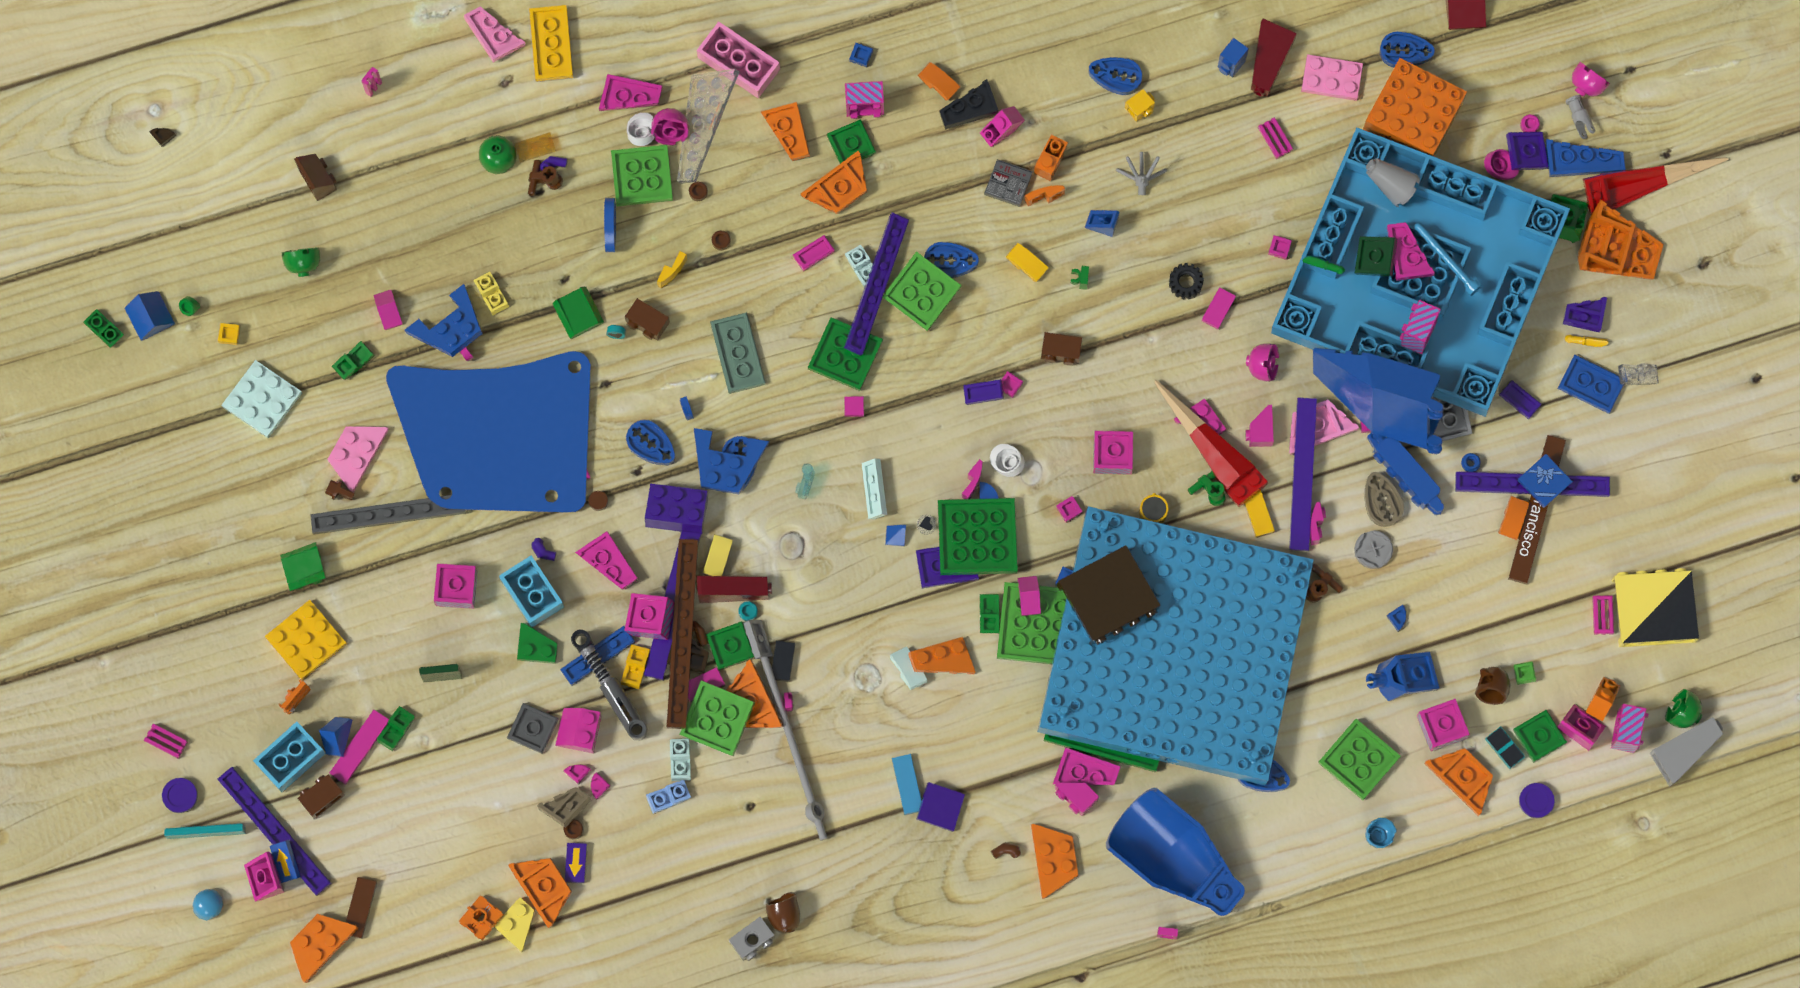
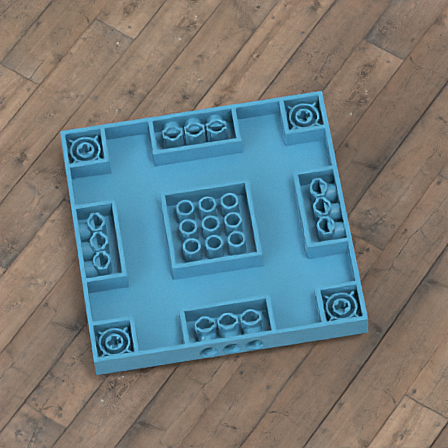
[1271,127,1570,417]
[1037,506,1314,786]

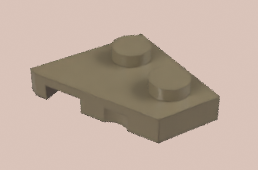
[537,787,591,828]

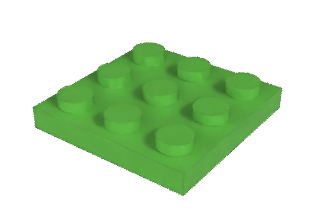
[611,145,673,206]
[883,251,962,331]
[679,680,755,756]
[1318,719,1401,801]

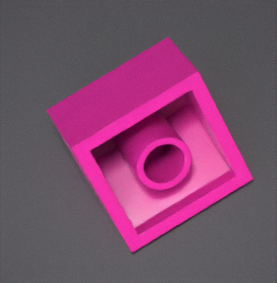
[555,708,602,754]

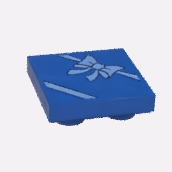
[1517,454,1573,508]

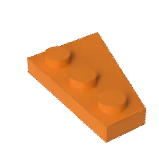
[761,102,810,161]
[908,637,976,675]

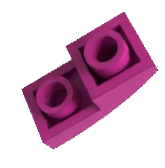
[1310,502,1326,545]

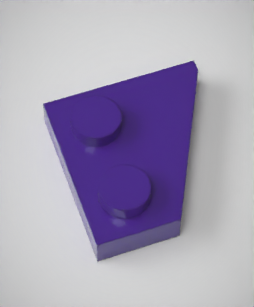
[1563,297,1607,333]

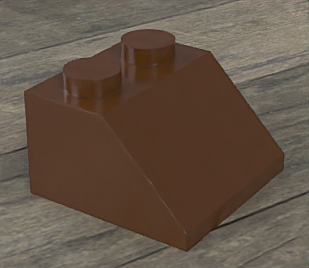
[294,154,337,201]

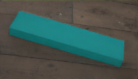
[164,823,246,839]

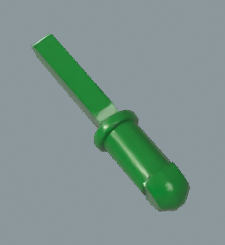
[1302,256,1345,274]

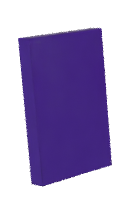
[916,547,979,589]

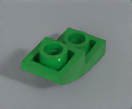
[83,309,124,348]

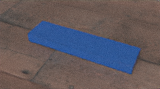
[560,626,635,686]

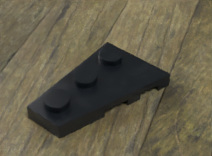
[939,79,999,130]

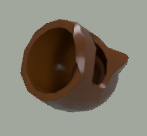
[1475,667,1511,705]
[766,892,800,933]

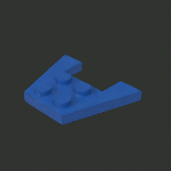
[404,284,483,357]
[694,428,769,495]

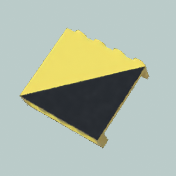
[1612,568,1699,647]

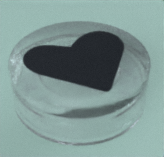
[917,514,936,535]

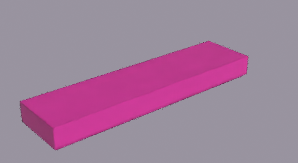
[329,710,389,785]

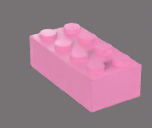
[697,21,780,99]

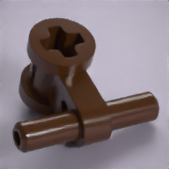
[528,160,563,196]
[1306,564,1343,603]

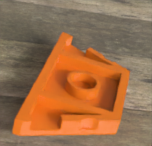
[800,151,867,214]
[726,660,783,728]
[1424,748,1493,816]
[1031,824,1078,899]
[508,858,572,928]
[290,914,358,983]

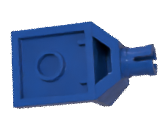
[1366,652,1440,701]

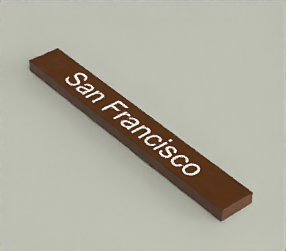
[1508,435,1566,585]

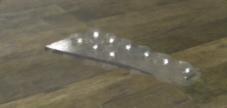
[677,69,740,184]

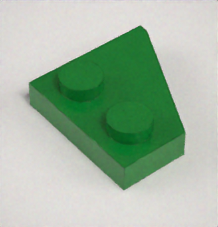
[517,623,558,664]

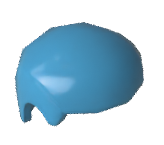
[1365,818,1396,848]
[192,889,223,921]

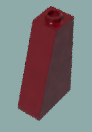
[1251,18,1297,97]
[697,576,772,603]

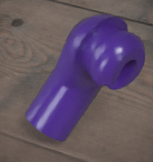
[540,156,568,171]
[531,538,556,561]

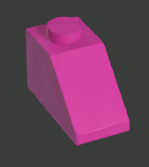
[1245,405,1274,447]

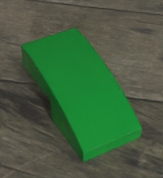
[331,341,375,380]
[980,594,999,633]
[377,706,415,752]

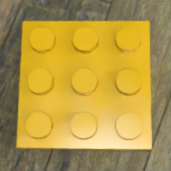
[265,600,347,681]

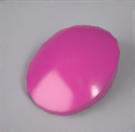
[1484,149,1519,180]

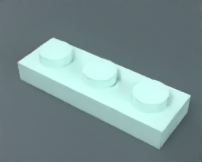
[862,459,887,519]

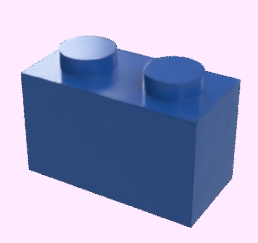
[1218,38,1249,78]

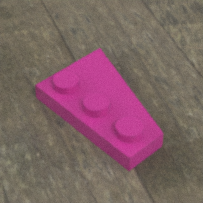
[599,74,663,111]
[1387,222,1435,281]
[575,531,639,590]
[1053,748,1121,785]

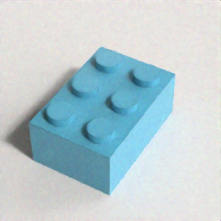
[499,555,564,628]
[253,722,326,793]

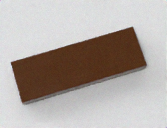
[346,877,377,939]

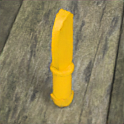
[1565,335,1609,347]

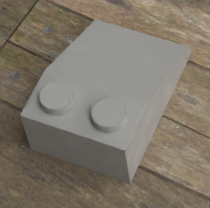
[1431,396,1472,441]

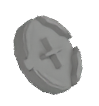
[1354,530,1393,569]

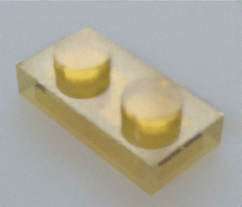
[514,132,556,163]

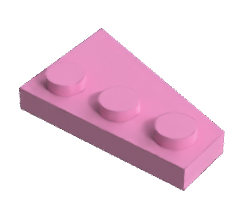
[464,7,525,62]

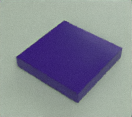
[1506,132,1549,170]
[916,782,965,832]

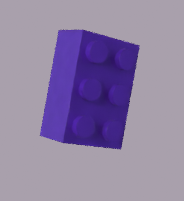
[645,483,708,534]

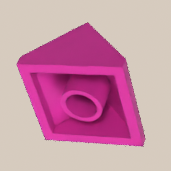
[1558,704,1606,751]
[244,851,285,902]

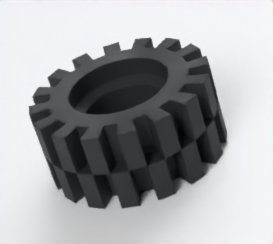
[1169,263,1204,300]

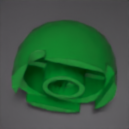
[479,135,516,174]
[281,247,320,277]
[1665,689,1702,728]

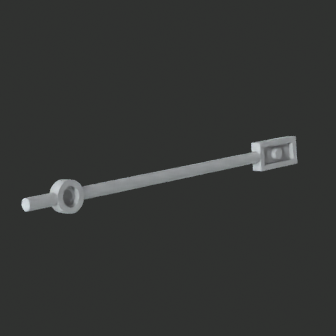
[744,620,828,841]

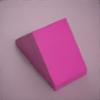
[373,290,403,330]
[1018,576,1041,616]

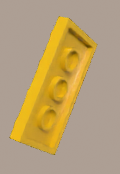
[529,5,573,81]

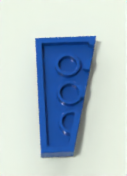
[1545,139,1626,177]

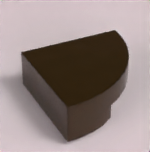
[149,128,176,147]

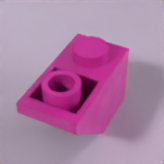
[980,106,1025,147]
[1055,783,1099,816]

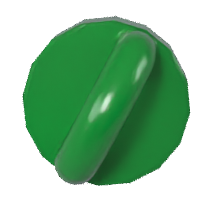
[179,296,200,316]

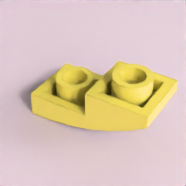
[473,272,509,316]
[703,534,733,576]

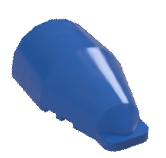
[1106,788,1245,916]

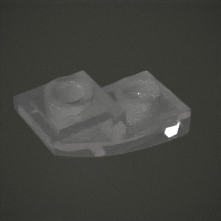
[1618,363,1659,385]

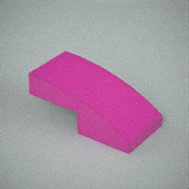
[962,459,983,499]

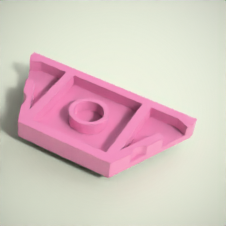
[1289,400,1359,455]
[327,426,389,493]

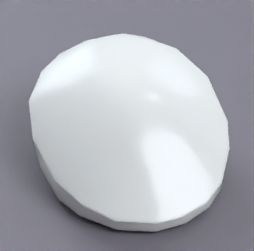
[627,113,655,146]
[990,444,1025,477]

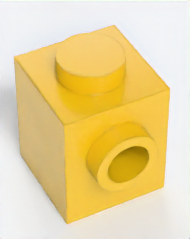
[1125,89,1155,122]

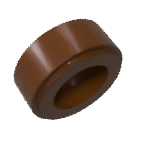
[689,181,708,201]
[711,230,731,250]
[588,491,608,511]
[563,819,583,840]

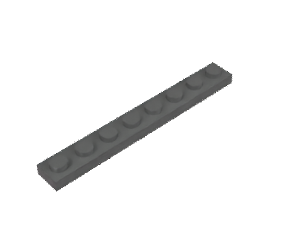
[310,495,466,535]

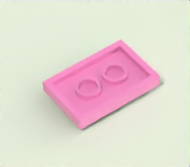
[1301,54,1363,101]

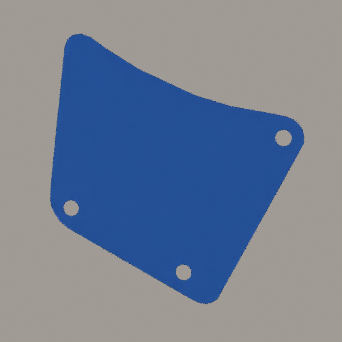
[386,351,591,512]

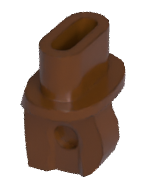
[325,480,355,500]

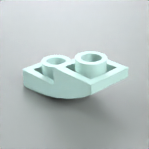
[845,245,873,288]
[890,647,927,690]
[670,739,691,781]

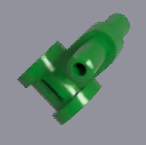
[1188,471,1226,506]

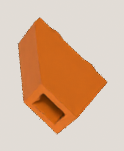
[1034,135,1068,181]
[1586,677,1620,721]

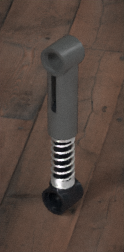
[571,630,647,741]

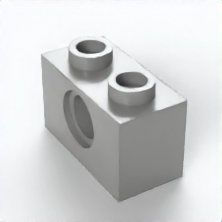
[729,917,775,961]

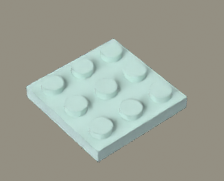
[221,360,302,438]

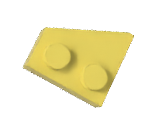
[494,897,535,952]

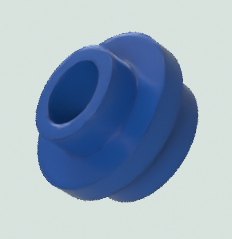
[1461,453,1481,472]

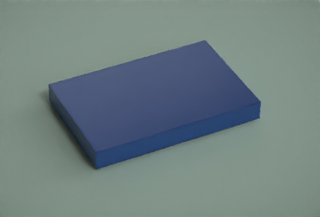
[1557,354,1626,414]

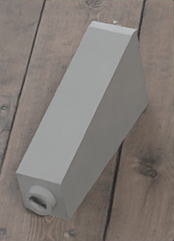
[1650,717,1723,787]

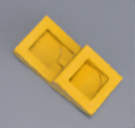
[1006,243,1049,282]
[657,251,687,288]
[621,644,650,689]

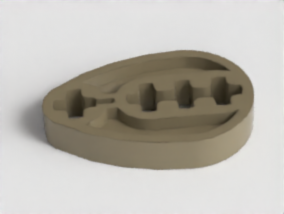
[1364,472,1404,527]

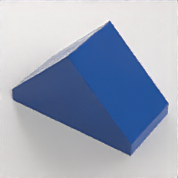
[1085,210,1120,237]
[319,717,353,757]

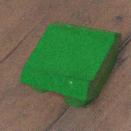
[1551,194,1588,244]
[552,287,604,339]
[280,542,326,591]

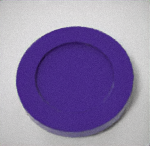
[162,778,198,813]
[1519,783,1555,818]

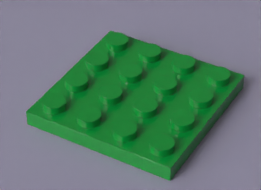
[938,498,1018,575]

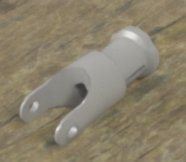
[1565,95,1595,139]

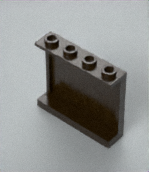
[1057,545,1161,645]

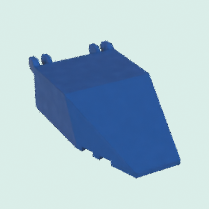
[1313,348,1443,455]

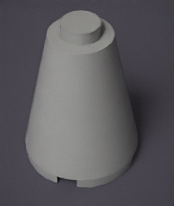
[1366,158,1420,207]

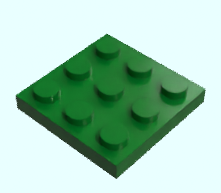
[808,317,883,391]

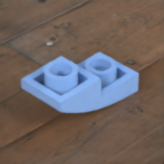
[646,780,691,814]

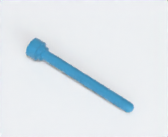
[1415,223,1482,296]

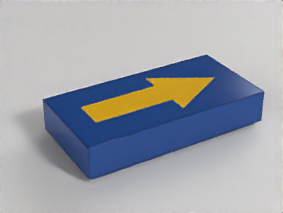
[269,840,301,883]

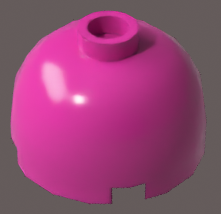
[1572,62,1610,97]
[651,108,689,145]
[1246,343,1279,381]

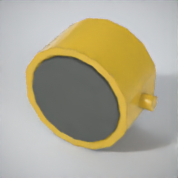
[1139,493,1169,524]

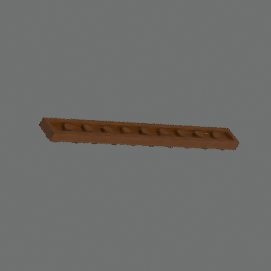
[666,539,698,729]

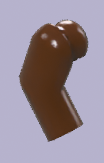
[693,621,708,646]
[990,842,1021,859]

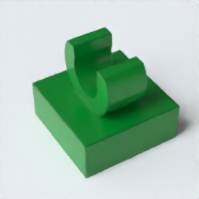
[1070,266,1089,290]

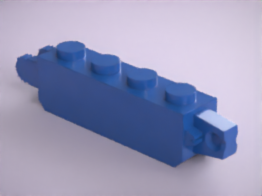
[1367,432,1444,516]

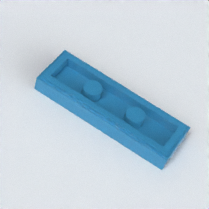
[892,754,922,815]

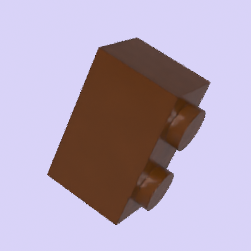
[625,298,670,341]
[1041,332,1082,366]
[297,774,345,819]

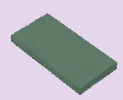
[710,312,766,394]

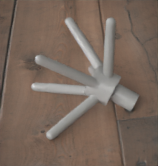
[1116,152,1167,195]

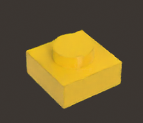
[218,323,240,345]

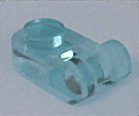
[795,464,815,500]

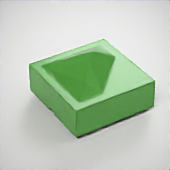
[1514,661,1536,685]

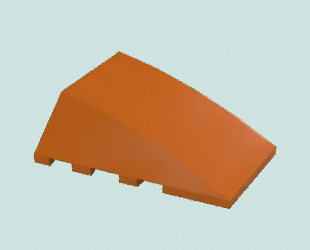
[1577,200,1664,280]

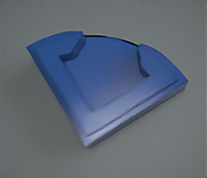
[680,396,694,421]
[979,482,999,499]
[1387,604,1406,632]

